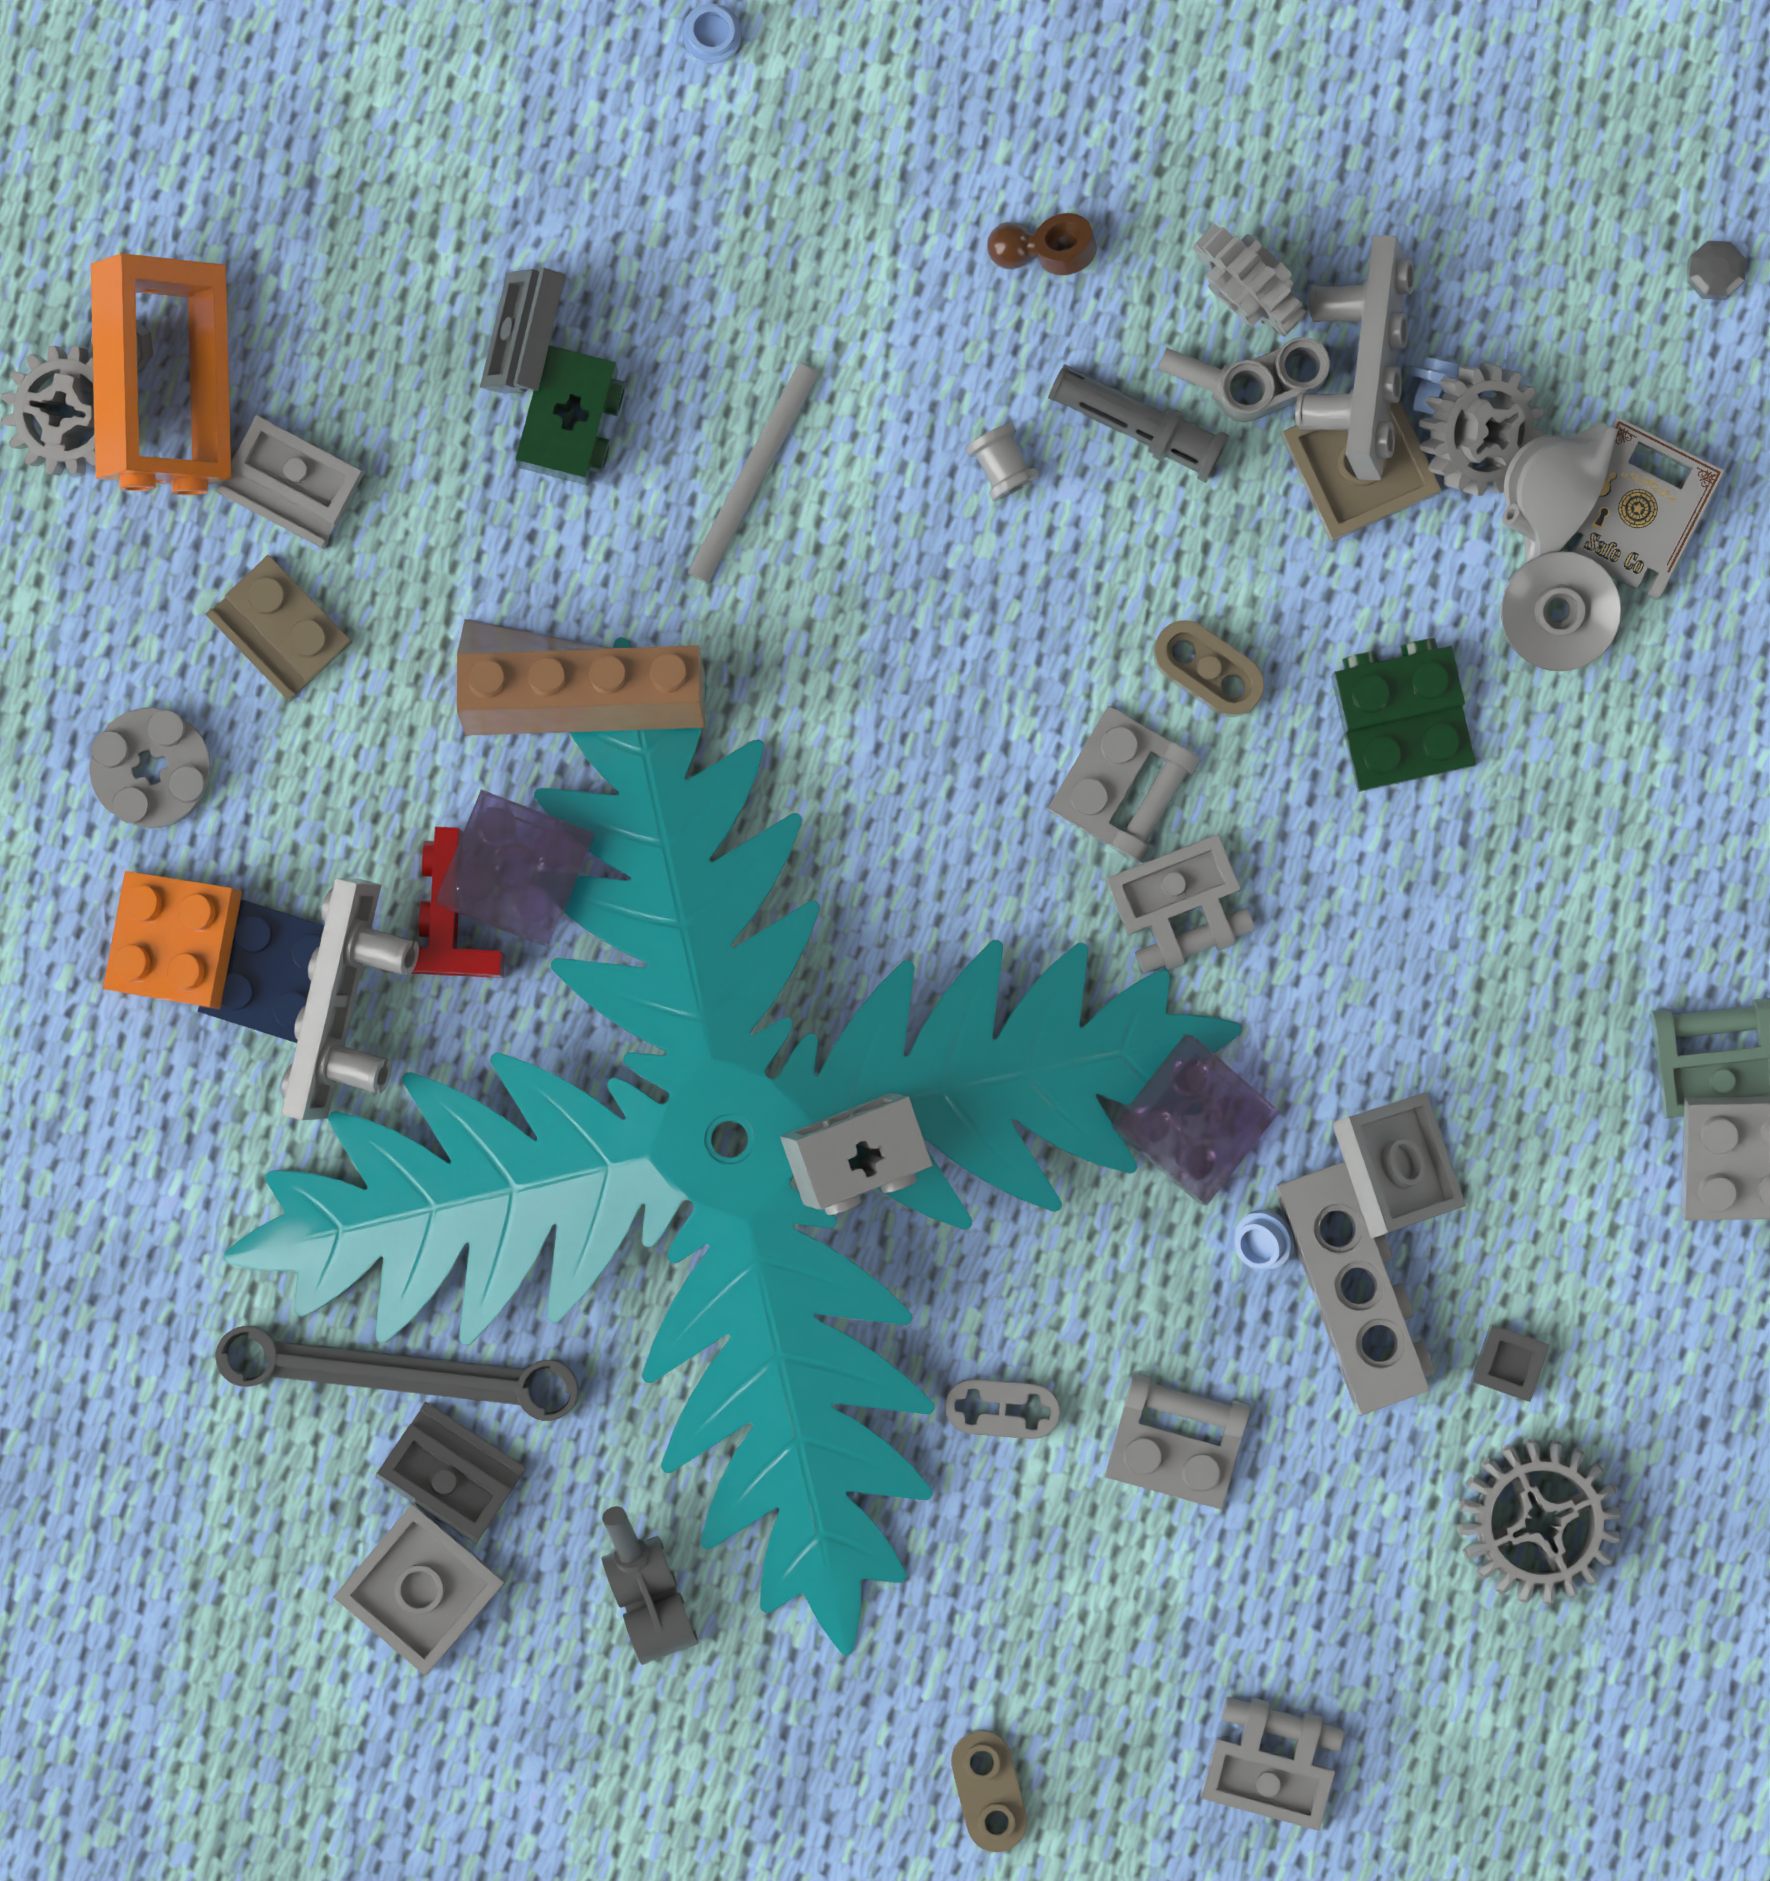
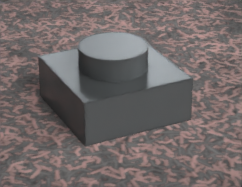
[1470,1324,1550,1402]

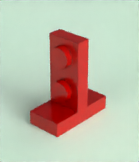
[379,827,505,978]

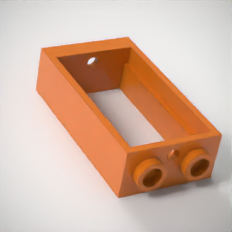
[91,253,231,495]

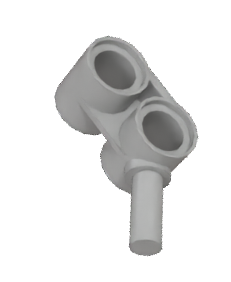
[1158,337,1330,423]

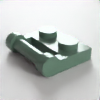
[1650,998,1770,1119]

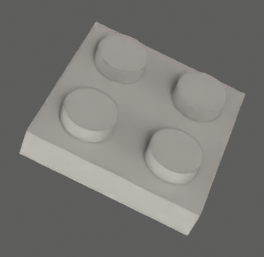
[1332,1092,1466,1238]
[1681,1096,1770,1221]
[333,1503,506,1676]

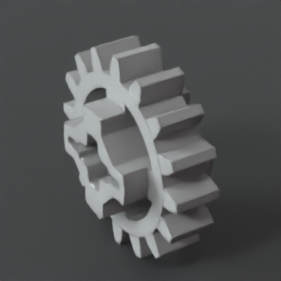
[1193,224,1307,337]
[1,345,95,476]
[1419,363,1545,496]

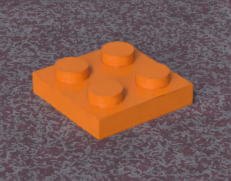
[103,871,242,1009]

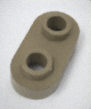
[1154,620,1264,717]
[951,1730,1027,1852]

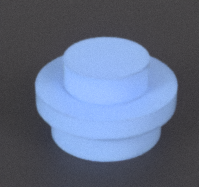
[682,3,742,64]
[1235,1210,1294,1270]

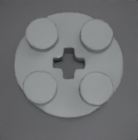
[89,708,212,829]

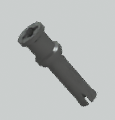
[1048,364,1229,483]

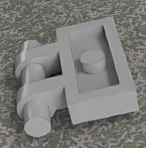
[1106,834,1255,974]
[1200,1696,1345,1831]

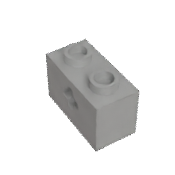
[780,1093,932,1215]

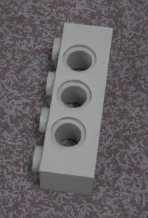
[1274,1161,1434,1415]

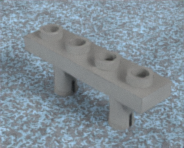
[1295,236,1414,480]
[281,878,419,1120]

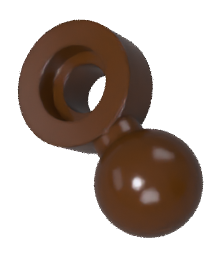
[987,213,1097,275]

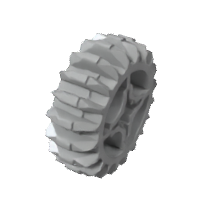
[1457,1439,1622,1604]

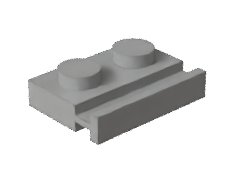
[216,415,365,549]

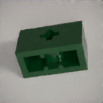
[515,345,626,486]

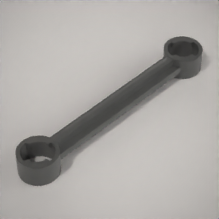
[216,1326,579,1421]

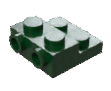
[1331,638,1476,792]

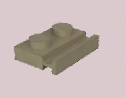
[205,555,352,702]

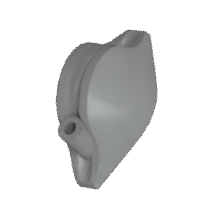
[1502,423,1618,561]

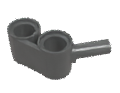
[601,1506,699,1665]

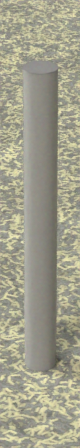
[687,363,819,584]

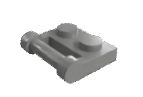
[1047,705,1201,863]
[1104,1372,1251,1510]

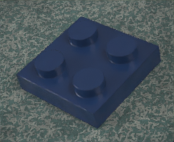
[197,899,324,1043]

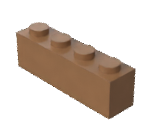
[457,619,705,736]

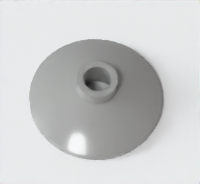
[1501,551,1621,671]

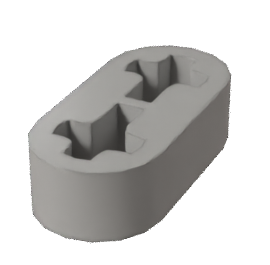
[945,1379,1060,1439]

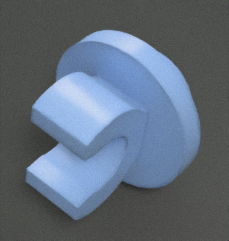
[1409,357,1460,414]

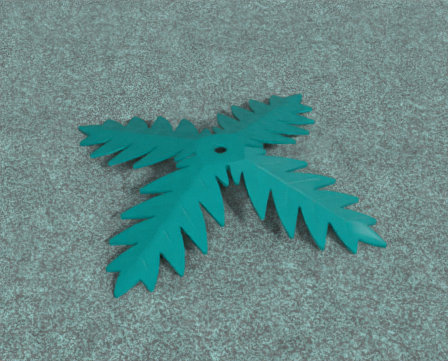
[223,637,1241,1655]

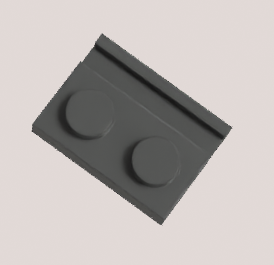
[480,267,565,394]
[375,1401,527,1544]

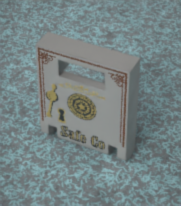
[1560,417,1725,600]

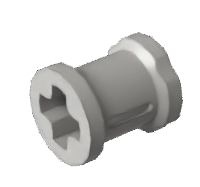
[965,423,1040,501]

